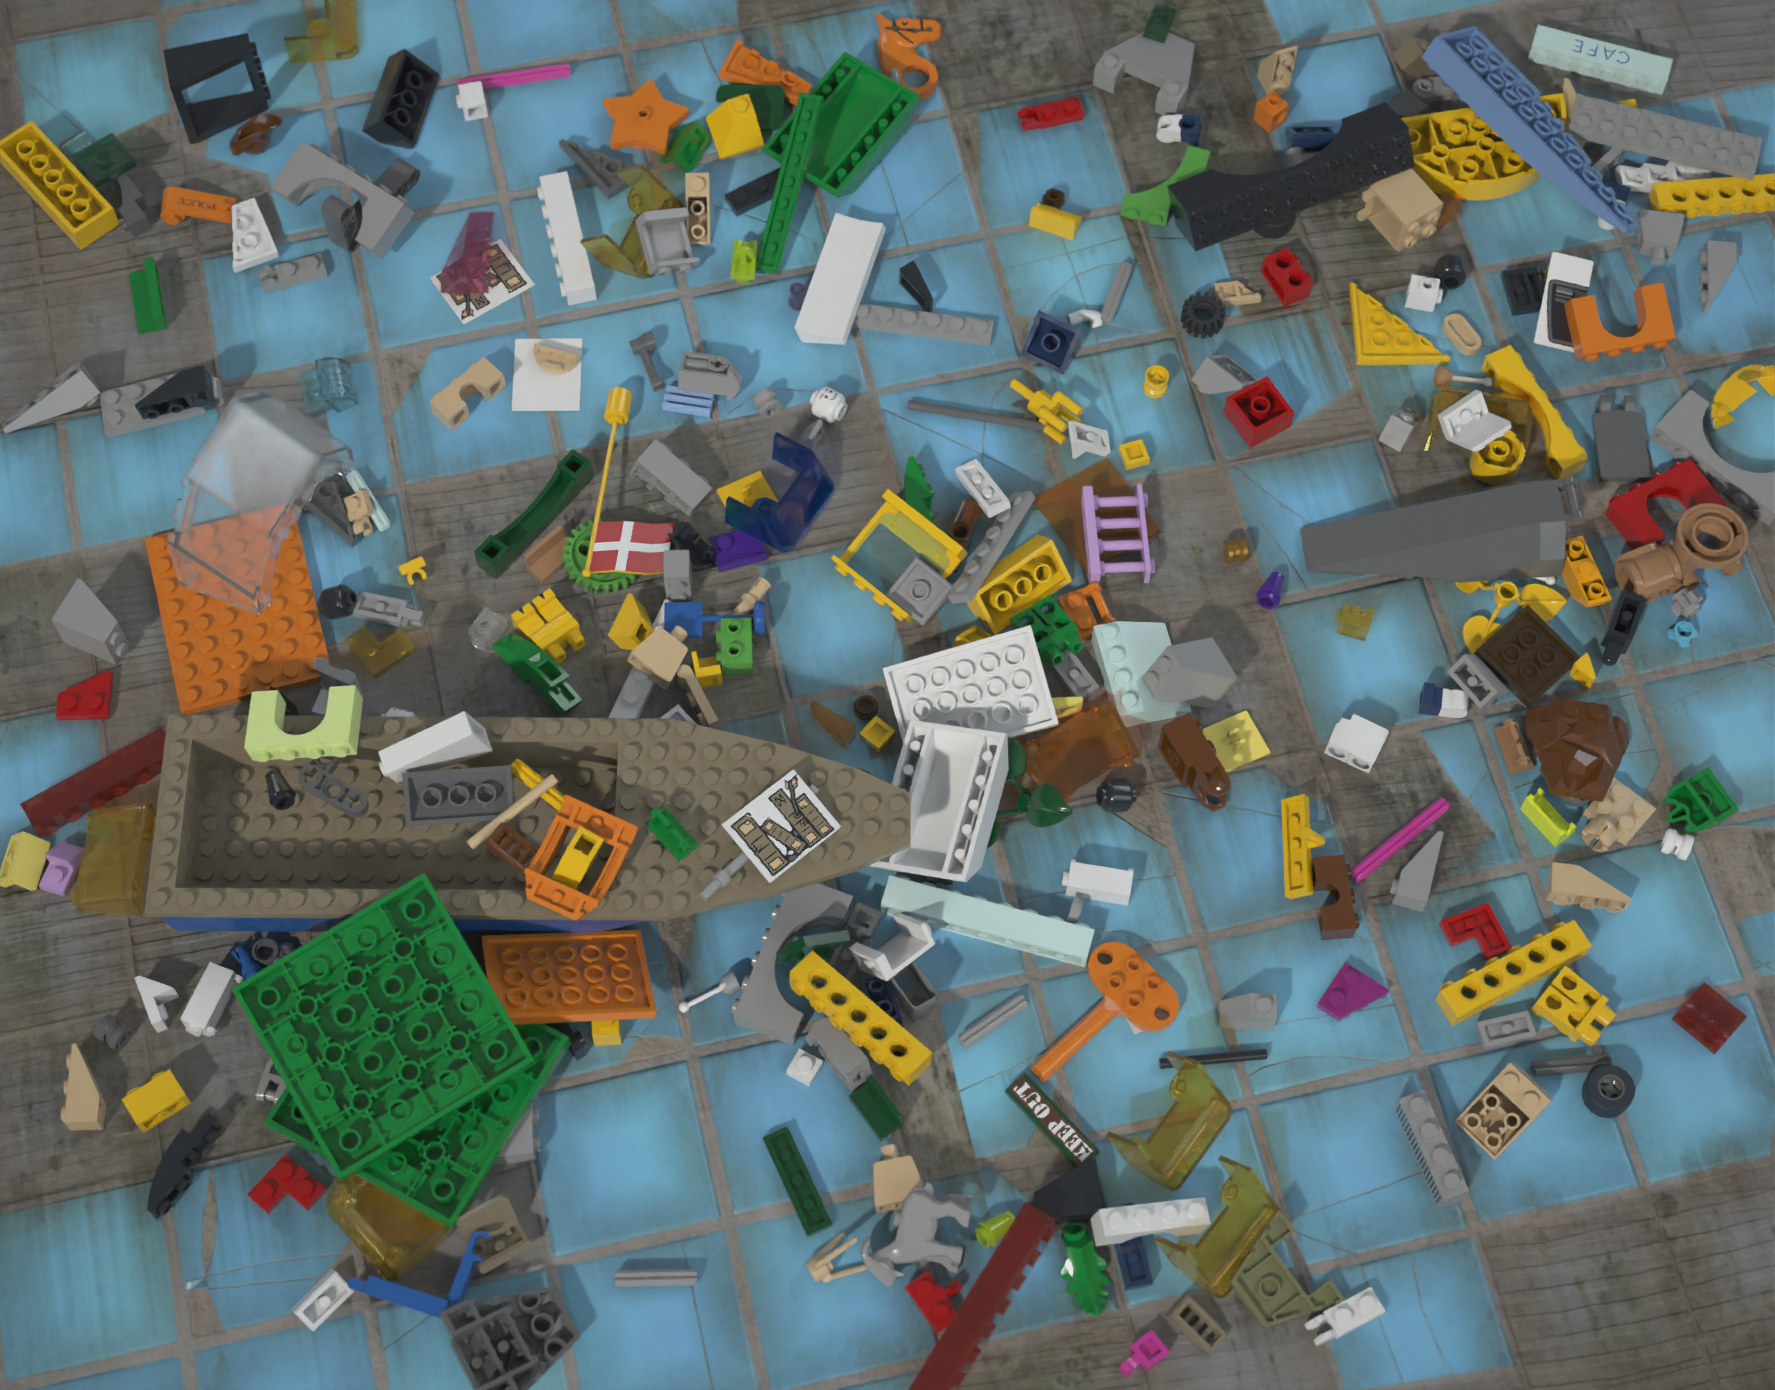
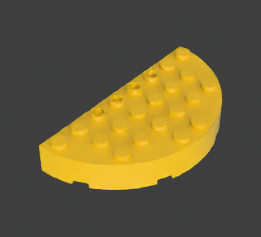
[1401,93,1566,200]

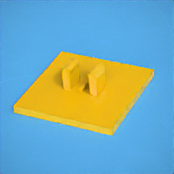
[716,471,782,530]

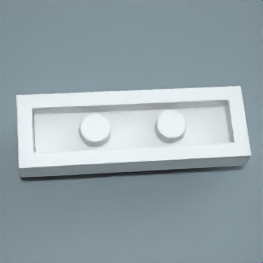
[955,459,1011,518]

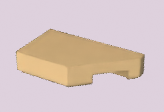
[1213,280,1261,307]

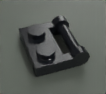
[1500,266,1545,316]

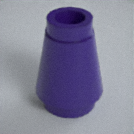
[1256,572,1285,609]

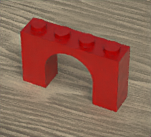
[1605,459,1726,550]

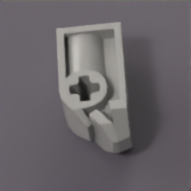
[678,351,743,401]
[805,1017,873,1091]

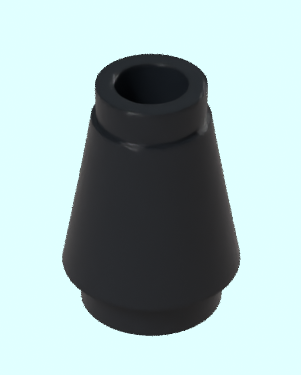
[265,769,296,810]

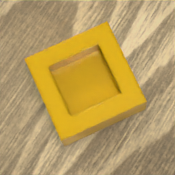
[1118,439,1150,470]
[859,716,895,753]

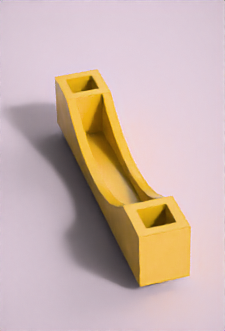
[1481,345,1588,480]

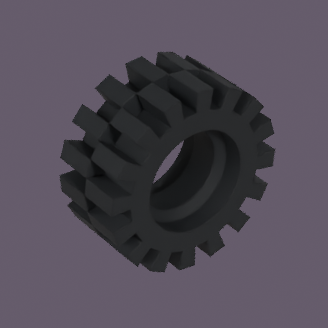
[1181,292,1225,339]

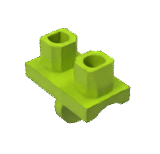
[731,239,758,284]

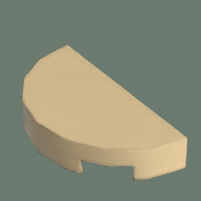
[534,343,581,374]

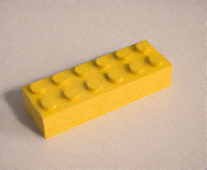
[0,120,120,250]

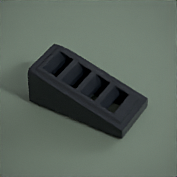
[899,261,933,312]

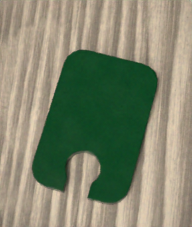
[716,85,785,130]

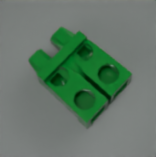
[1010,595,1083,666]

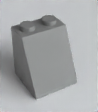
[51,578,129,665]
[1143,637,1238,708]

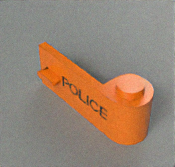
[160,187,236,225]

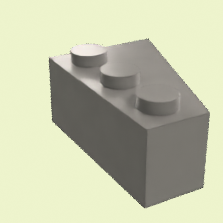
[628,439,712,516]

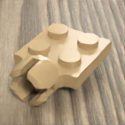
[1582,777,1656,852]

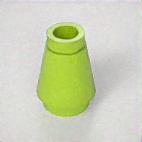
[975,1210,1017,1248]

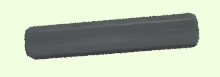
[1531,1054,1612,1076]

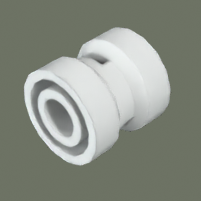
[1660,828,1694,861]

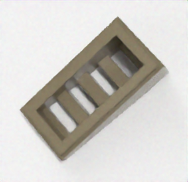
[1165,1295,1229,1356]

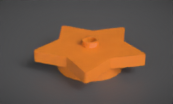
[602,79,689,155]

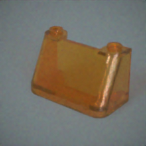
[1021,701,1140,803]

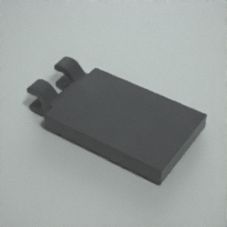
[1591,395,1650,482]

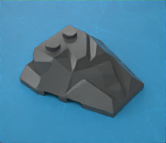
[440,1287,581,1390]

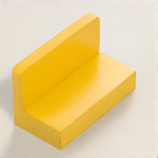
[1029,202,1082,240]

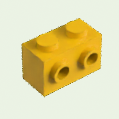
[121,1069,191,1133]

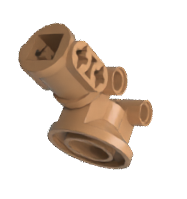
[1615,503,1749,604]

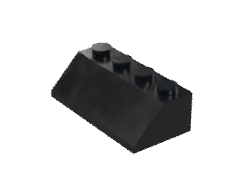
[362,49,440,149]

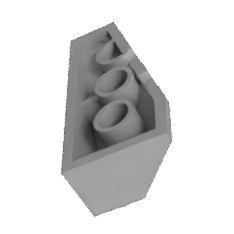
[2,360,100,433]

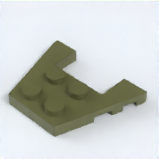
[1229,1210,1345,1328]

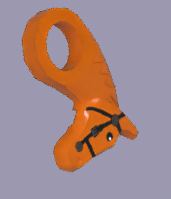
[875,13,942,100]

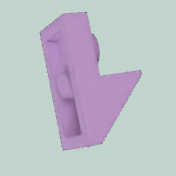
[39,841,87,897]

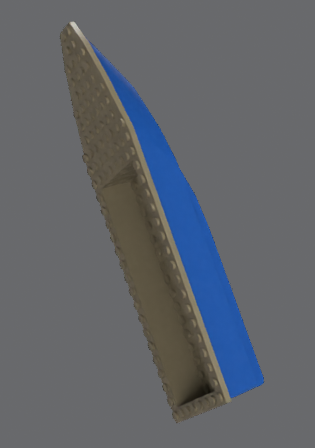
[145,715,911,933]

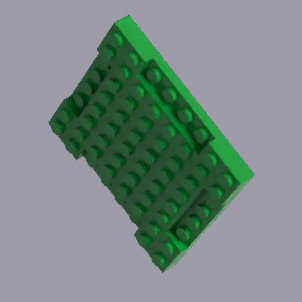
[231,873,537,1181]
[264,1023,571,1232]

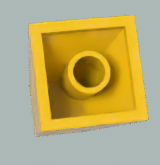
[706,94,764,160]

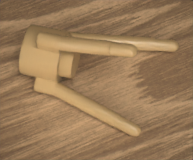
[805,1233,868,1284]

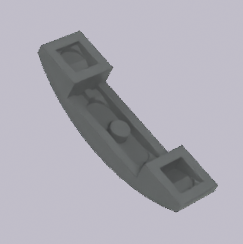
[815,902,882,1005]

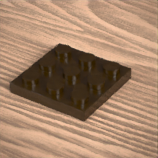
[1474,605,1581,708]

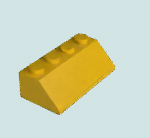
[966,535,1072,635]

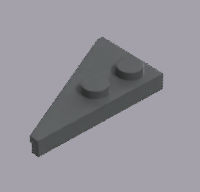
[291,461,357,548]

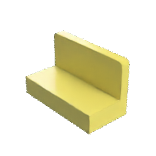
[0,831,50,891]

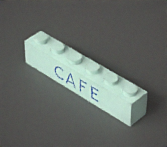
[1527,25,1673,95]

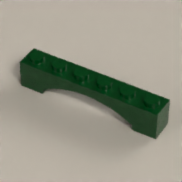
[474,449,594,579]

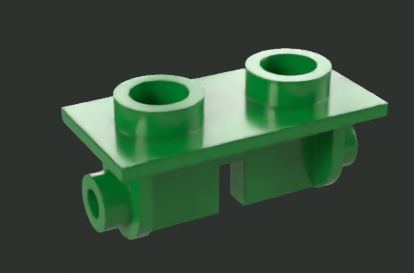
[644,807,700,862]

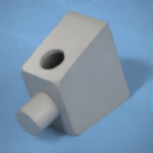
[1634,209,1685,265]

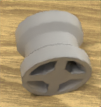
[752,388,783,419]

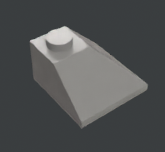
[1191,354,1258,395]

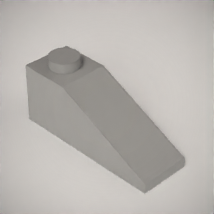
[1389,831,1444,912]

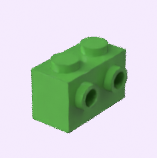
[716,618,753,675]

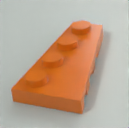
[719,39,812,105]

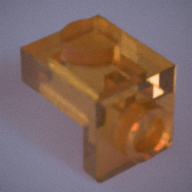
[1437,192,1465,230]

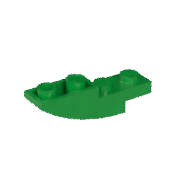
[904,456,940,529]
[492,633,582,716]

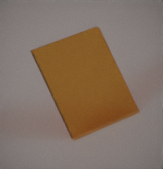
[1034,458,1162,573]

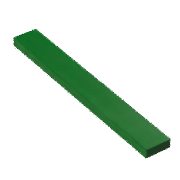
[756,92,824,275]

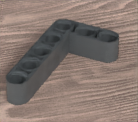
[321,158,420,253]

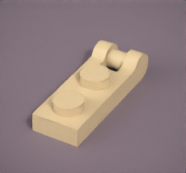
[676,665,719,730]

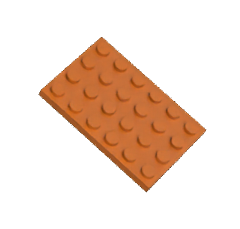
[480,930,657,1025]

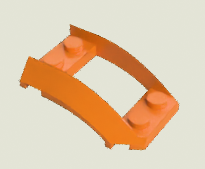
[524,794,639,921]

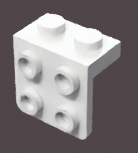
[1437,390,1512,451]

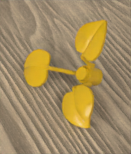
[1454,581,1567,654]

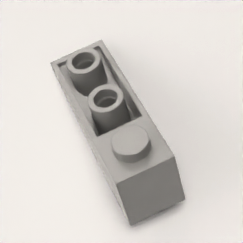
[1698,240,1737,313]

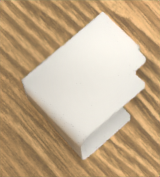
[1324,714,1389,773]

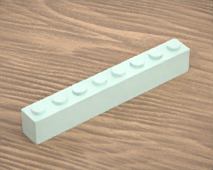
[881,875,1095,967]

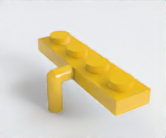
[1281,794,1325,900]

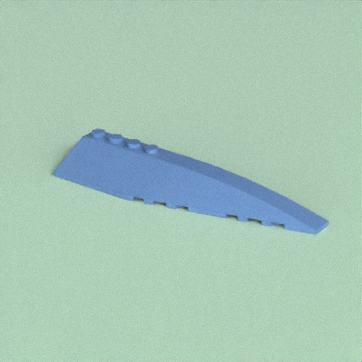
[1422,26,1639,233]

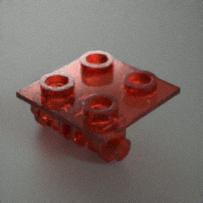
[1671,982,1747,1055]

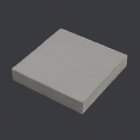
[885,557,953,627]

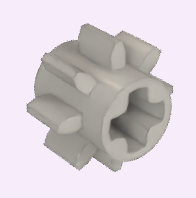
[1670,588,1703,619]

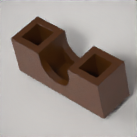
[1312,855,1360,940]

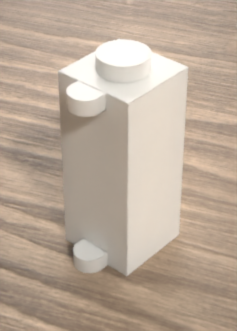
[1062,859,1134,906]
[180,962,244,1037]

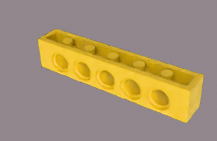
[1648,174,1775,218]
[1435,920,1592,1026]
[790,951,932,1086]

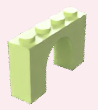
[244,685,363,762]

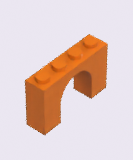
[1564,283,1676,362]

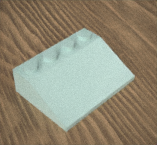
[1091,621,1192,729]

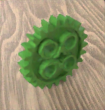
[562,518,640,596]

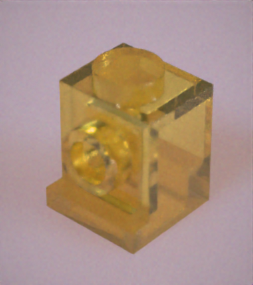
[1334,604,1375,641]

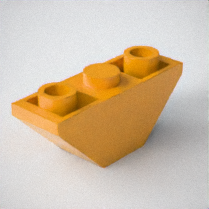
[1562,536,1612,608]

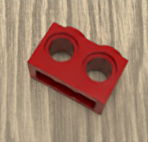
[1260,247,1313,307]

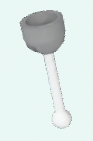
[679,971,742,1013]

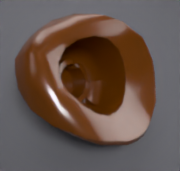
[230,114,283,156]

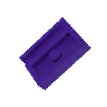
[709,525,767,573]

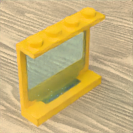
[831,489,968,623]

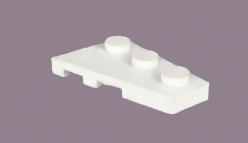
[232,198,279,273]

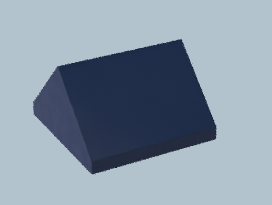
[1286,126,1338,152]
[1021,310,1082,374]

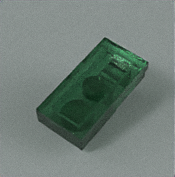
[1143,3,1177,44]

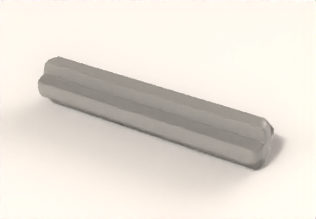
[1101,261,1132,324]
[958,994,1028,1048]
[615,1269,698,1287]

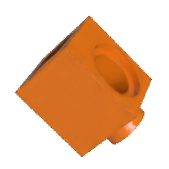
[1253,91,1289,134]

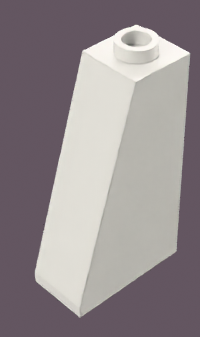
[379,711,493,783]

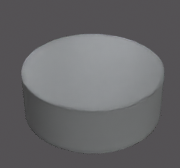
[1066,897,1083,924]

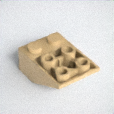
[1454,1062,1555,1160]

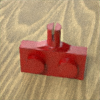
[904,1271,963,1335]

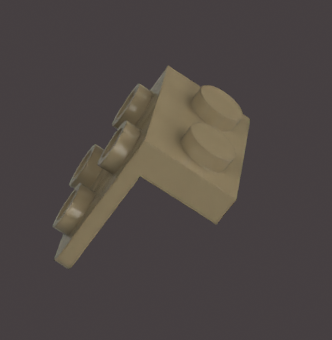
[456,1194,533,1274]

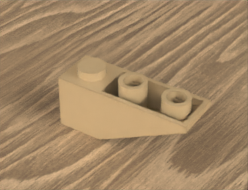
[1257,45,1298,95]
[685,173,711,245]
[1546,862,1631,913]
[61,1044,106,1131]

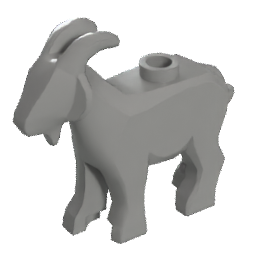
[861,1182,973,1287]

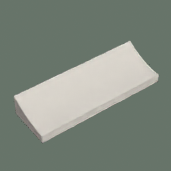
[794,213,886,345]

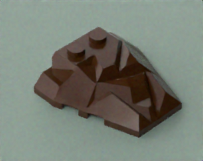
[1524,698,1629,802]

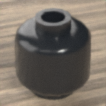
[1435,254,1466,290]
[318,584,358,620]
[1096,778,1136,813]

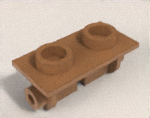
[1493,719,1534,774]

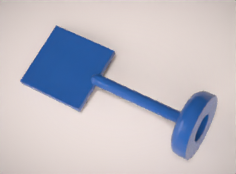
[664,600,765,637]

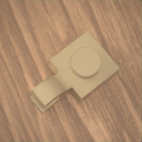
[344,490,374,536]

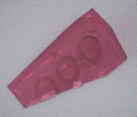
[440,212,494,293]

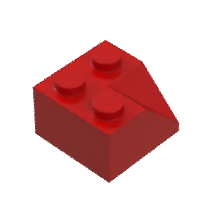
[1223,376,1295,449]

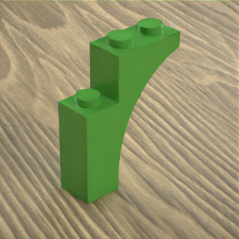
[1120,146,1210,226]

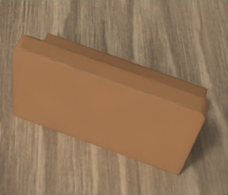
[524,525,566,585]

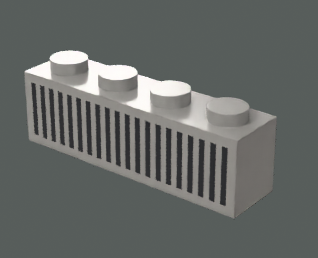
[1394,1090,1469,1209]

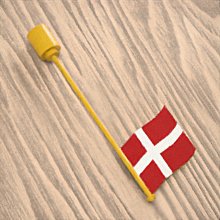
[582,387,674,577]

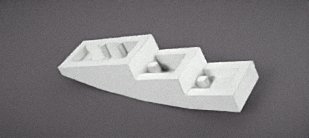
[1614,161,1713,192]

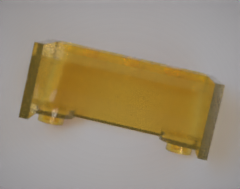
[284,0,359,64]
[580,164,684,279]
[1424,385,1532,464]
[1106,1051,1232,1191]
[1154,1155,1282,1299]

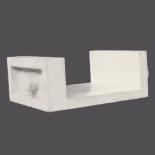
[848,912,935,981]

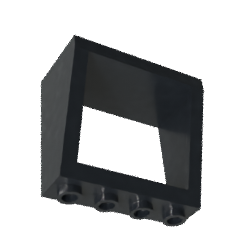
[163,33,271,144]

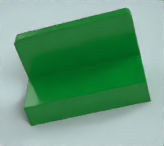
[660,121,712,173]

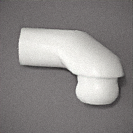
[1067,309,1103,328]

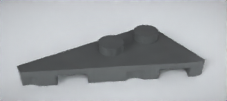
[559,139,644,199]

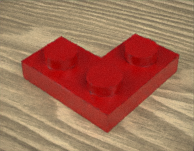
[1439,903,1512,961]
[247,1154,327,1215]

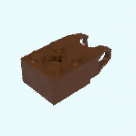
[1158,713,1230,812]

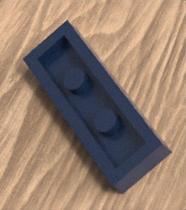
[1108,1202,1153,1291]

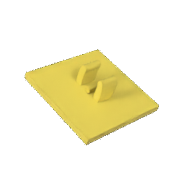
[1203,710,1271,773]

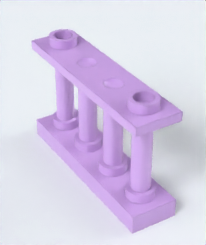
[1081,484,1155,584]

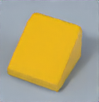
[1569,652,1596,691]

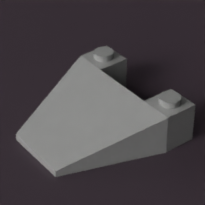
[1093,27,1195,116]

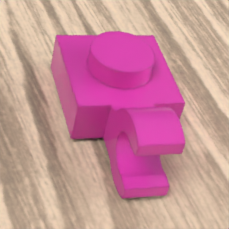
[1118,1330,1170,1378]

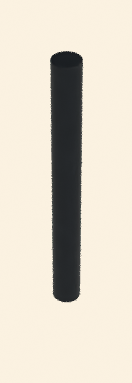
[1159,1049,1268,1069]

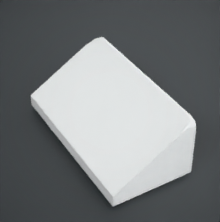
[291,1269,354,1332]

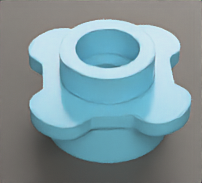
[1667,620,1698,648]

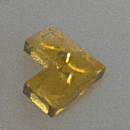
[345,625,417,679]

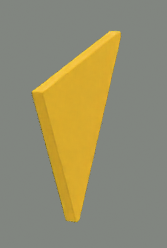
[1349,282,1450,365]

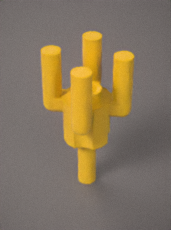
[1010,379,1084,445]

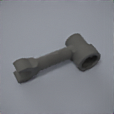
[629,331,663,392]

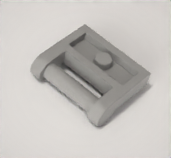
[313,657,364,700]

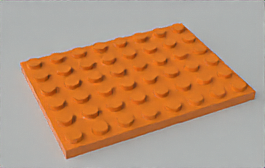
[145,502,331,715]

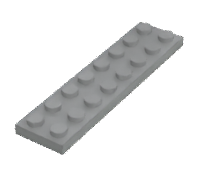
[1568,94,1762,180]

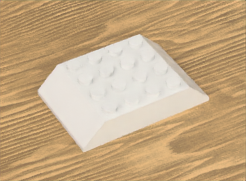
[869,720,1009,882]

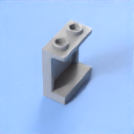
[635,207,700,276]

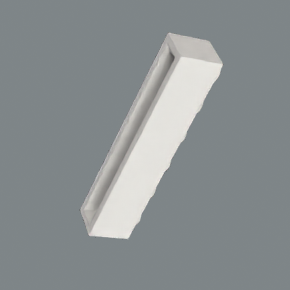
[537,171,597,305]

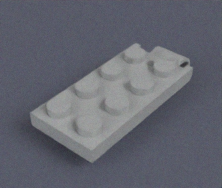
[100,373,224,438]

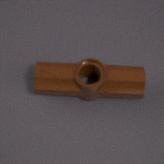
[948,499,983,573]

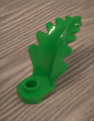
[1060,1222,1109,1316]

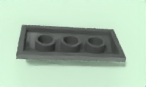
[402,765,515,827]

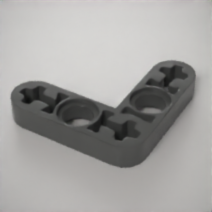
[299,756,369,817]

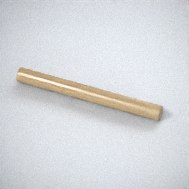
[466,774,558,849]

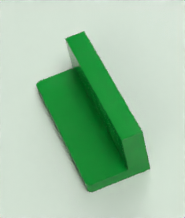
[129,257,167,334]

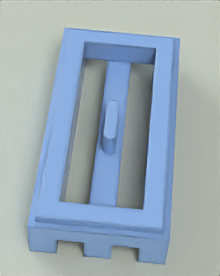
[662,385,715,417]

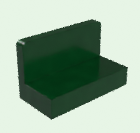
[849,1074,903,1141]

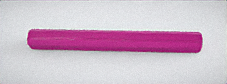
[457,63,571,93]
[1351,797,1450,883]

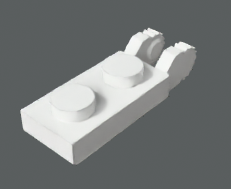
[1304,1287,1386,1346]

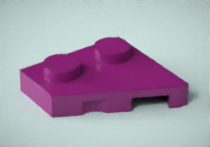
[1316,962,1389,1021]

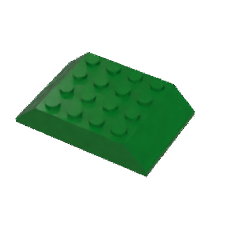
[762,51,920,198]

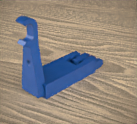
[347,1231,492,1318]

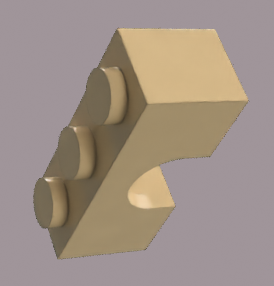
[429,357,506,431]

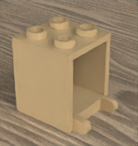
[1357,169,1443,252]

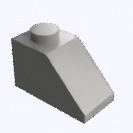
[1219,993,1277,1030]

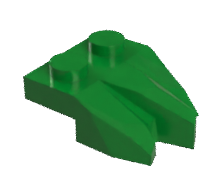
[1664,767,1739,834]

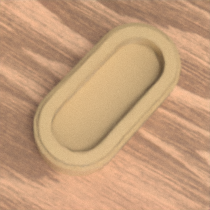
[1442,313,1482,356]

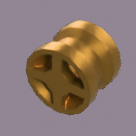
[1223,537,1249,565]

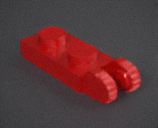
[1017,96,1085,131]

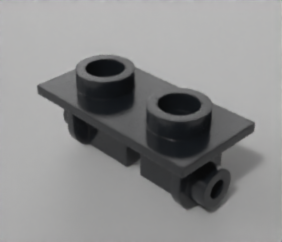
[667,521,717,567]

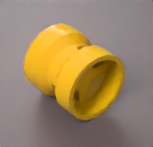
[1143,365,1169,398]

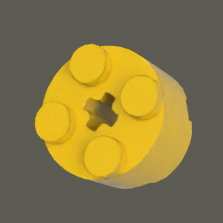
[1470,430,1525,485]

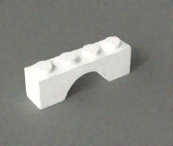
[1091,1197,1211,1246]

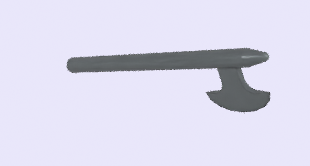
[907,399,1054,431]

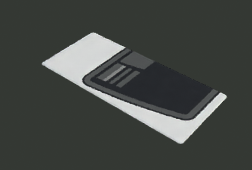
[1534,252,1594,352]

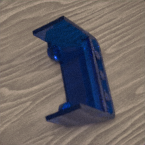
[724,432,834,552]

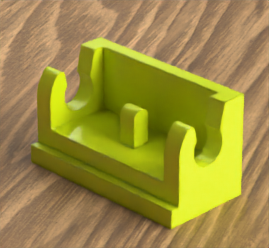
[1520,788,1577,847]

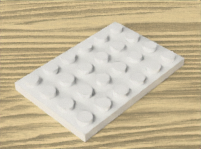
[883,625,1059,743]

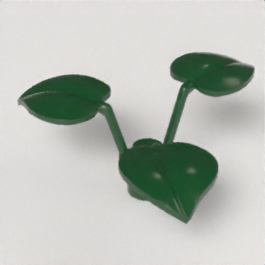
[987,737,1073,849]

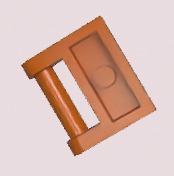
[1057,582,1117,641]

